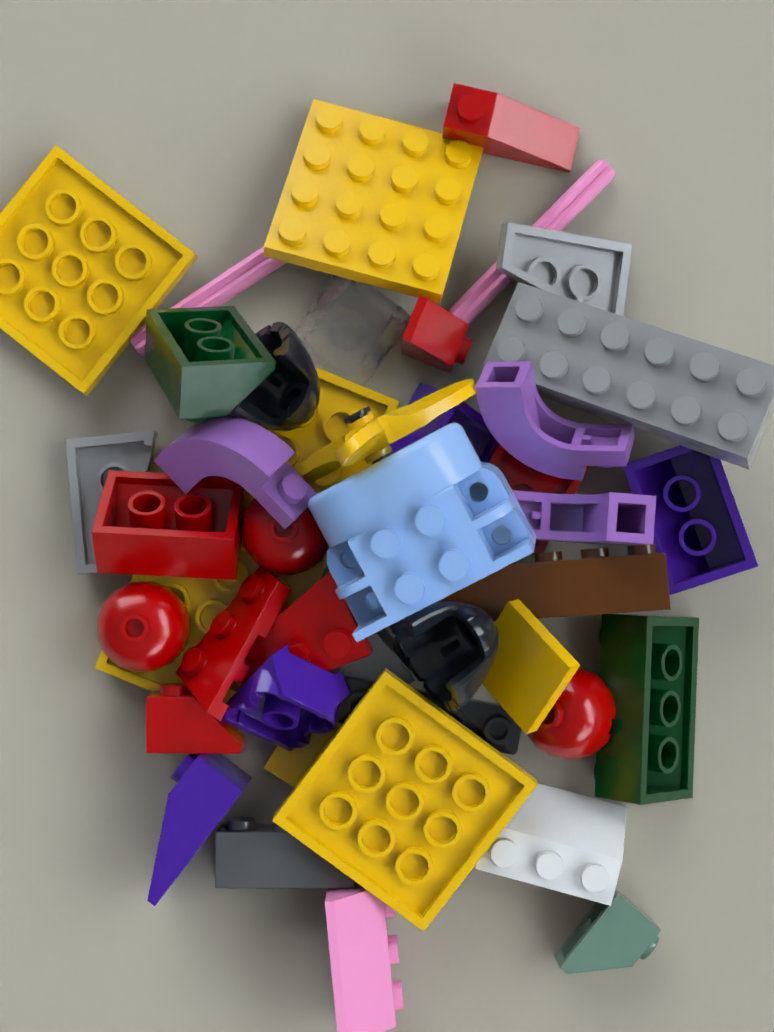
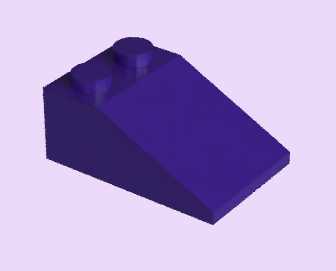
[147,754,252,906]

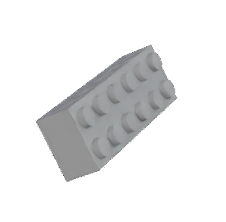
[483,282,774,470]

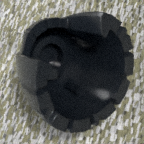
[227,322,320,431]
[391,601,499,711]

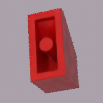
[401,295,473,373]
[146,683,246,754]

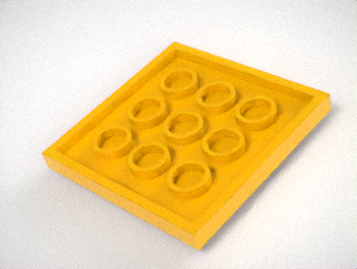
[264,99,483,304]
[0,145,198,396]
[272,668,538,931]

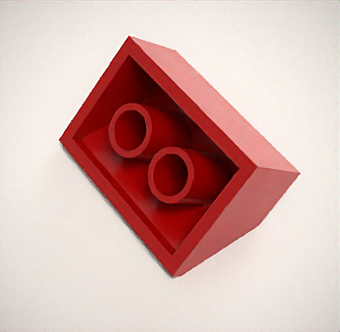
[91,470,245,580]

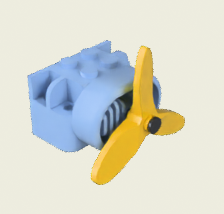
[293,378,536,642]

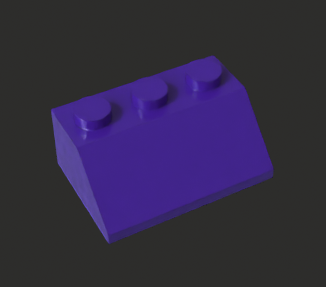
[623,445,758,595]

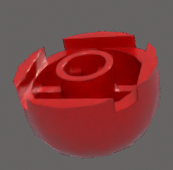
[241,498,329,575]
[96,581,191,672]
[527,668,617,759]

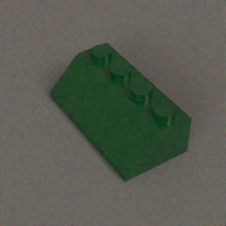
[594,614,699,805]

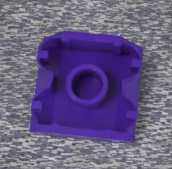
[221,645,350,752]

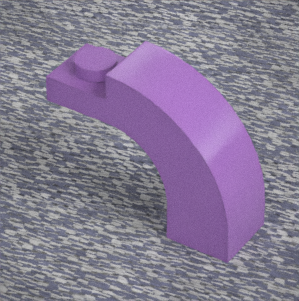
[475,361,635,481]
[154,416,318,529]
[512,490,656,545]

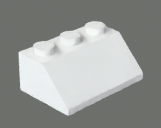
[475,782,627,906]

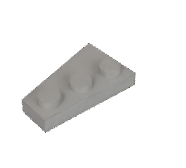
[496,222,633,316]
[65,431,158,574]

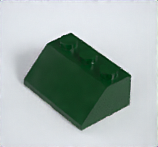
[145,306,276,422]

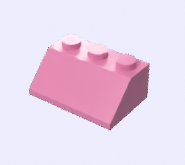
[325,882,404,1032]

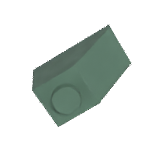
[554,889,661,974]

